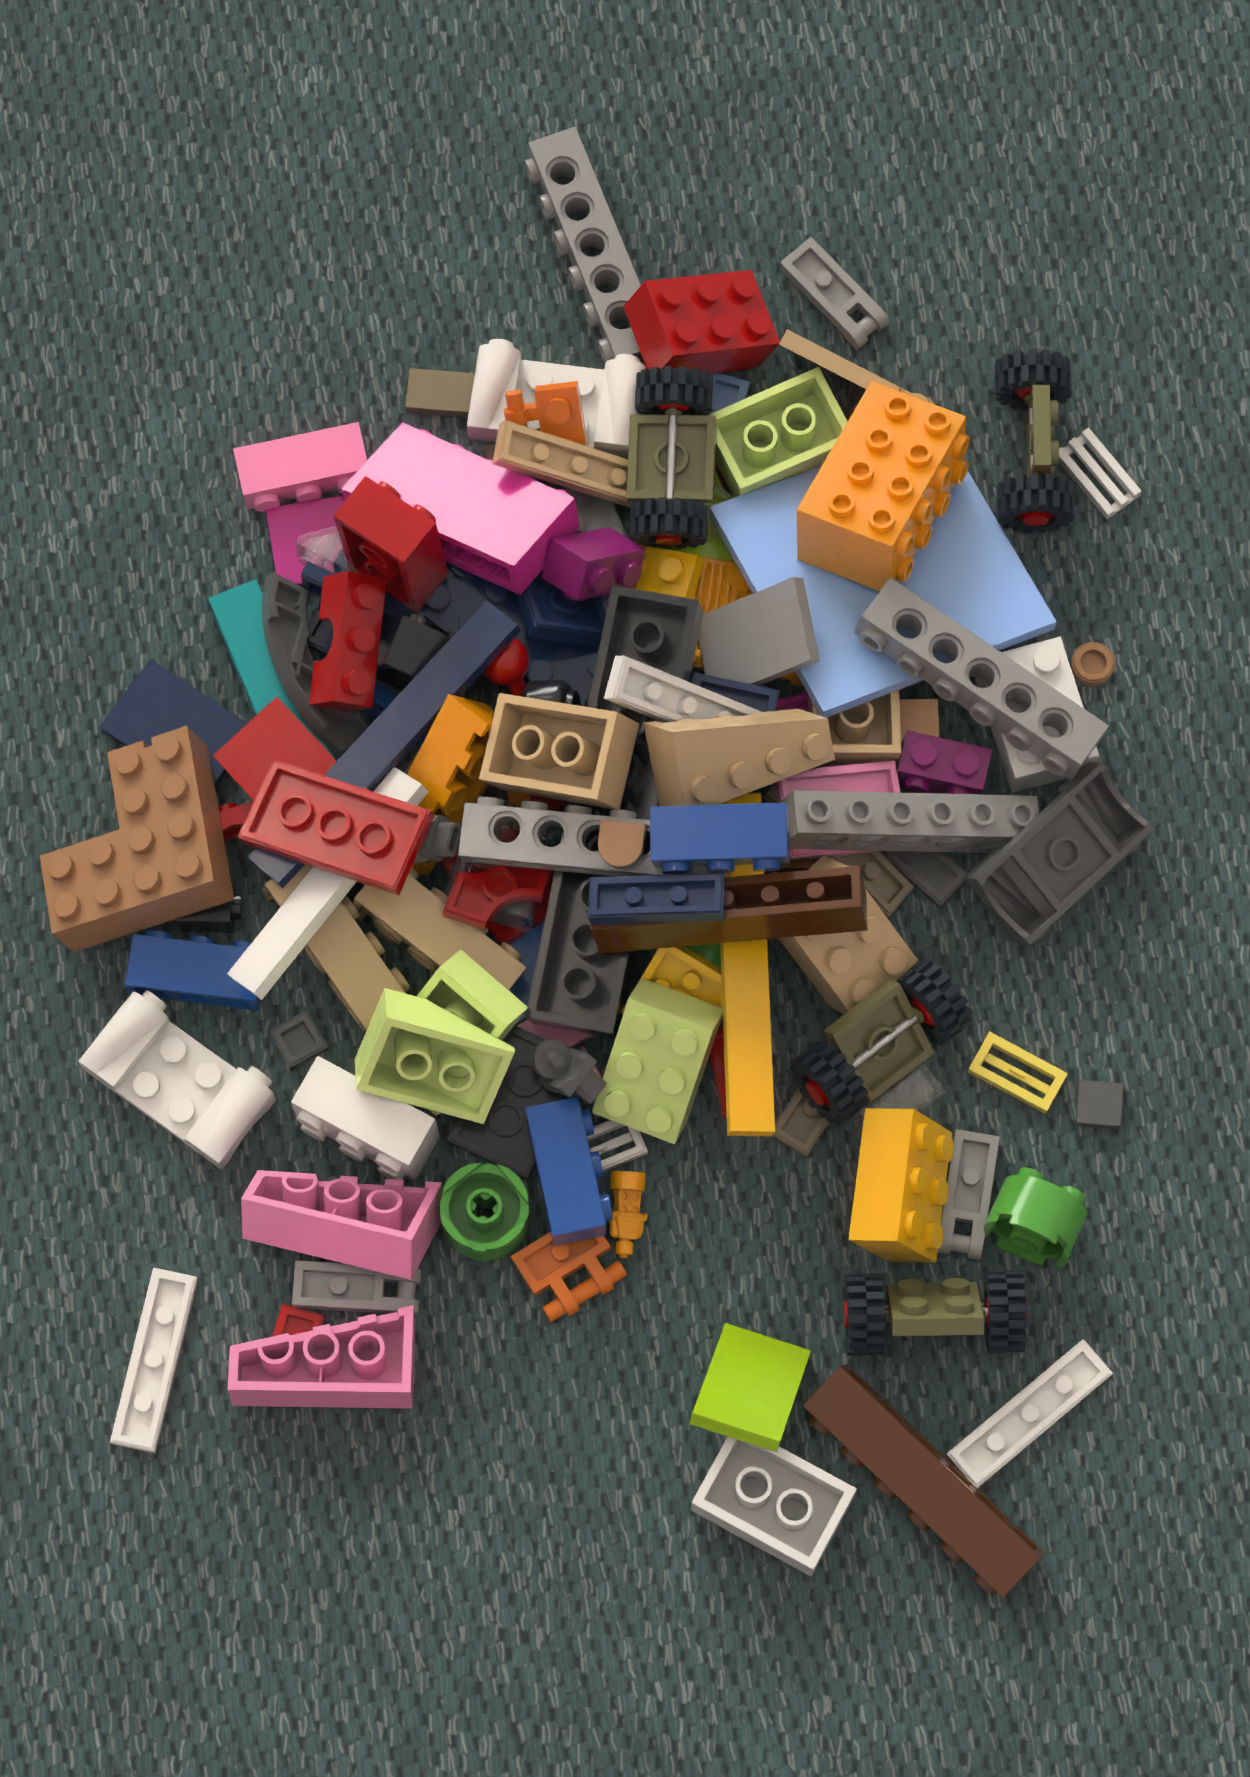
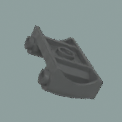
[964,762,1154,945]

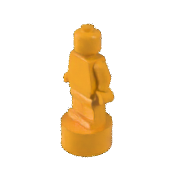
[608,1171,648,1258]

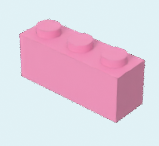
[233,422,367,512]

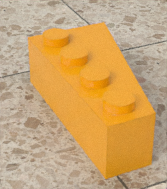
[407,694,495,876]

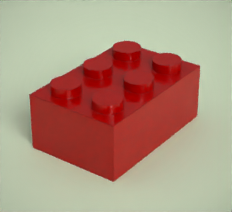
[623,270,780,374]
[333,476,449,614]

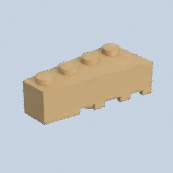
[643,709,835,806]
[261,864,410,1032]
[353,868,527,990]

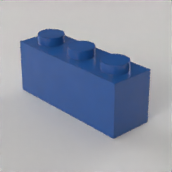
[650,803,791,874]
[125,930,261,1011]
[525,1097,613,1246]

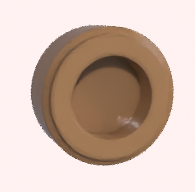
[1071,642,1115,687]

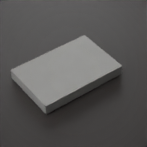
[698,577,820,686]

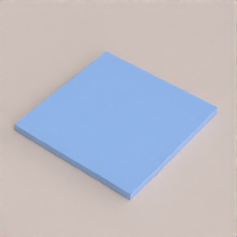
[709,465,1057,718]

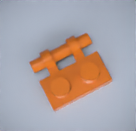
[503,381,589,474]
[511,1232,627,1322]

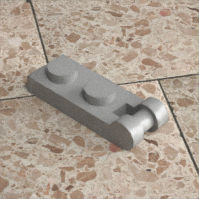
[779,237,890,350]
[938,1129,1000,1260]
[292,1260,421,1316]

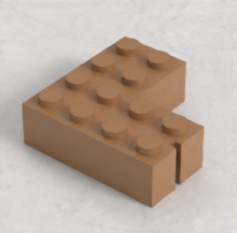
[40,725,234,952]

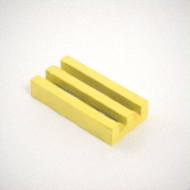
[968,1031,1068,1114]

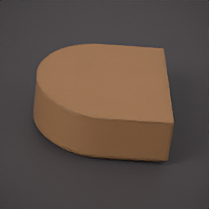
[598,819,647,869]

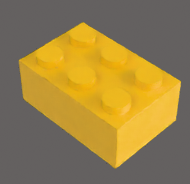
[848,1108,954,1263]

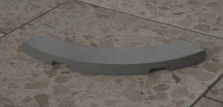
[262,572,368,757]

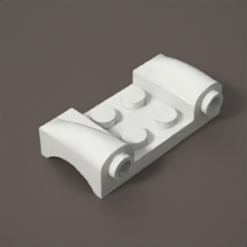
[467,339,647,458]
[78,990,276,1170]

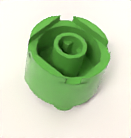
[439,1162,530,1262]
[984,1167,1088,1267]

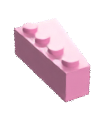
[241,1170,442,1280]
[228,1305,416,1409]

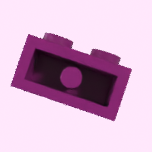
[541,527,646,601]
[897,730,992,795]

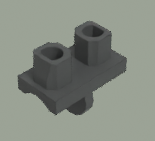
[532,1039,607,1104]

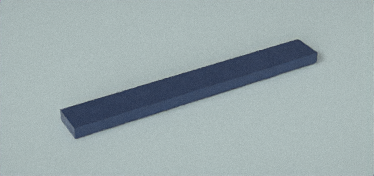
[248,600,521,889]

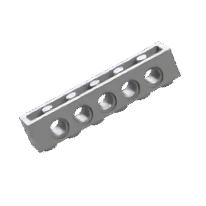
[524,127,645,365]
[855,577,1109,781]
[779,790,1039,853]
[458,797,731,877]

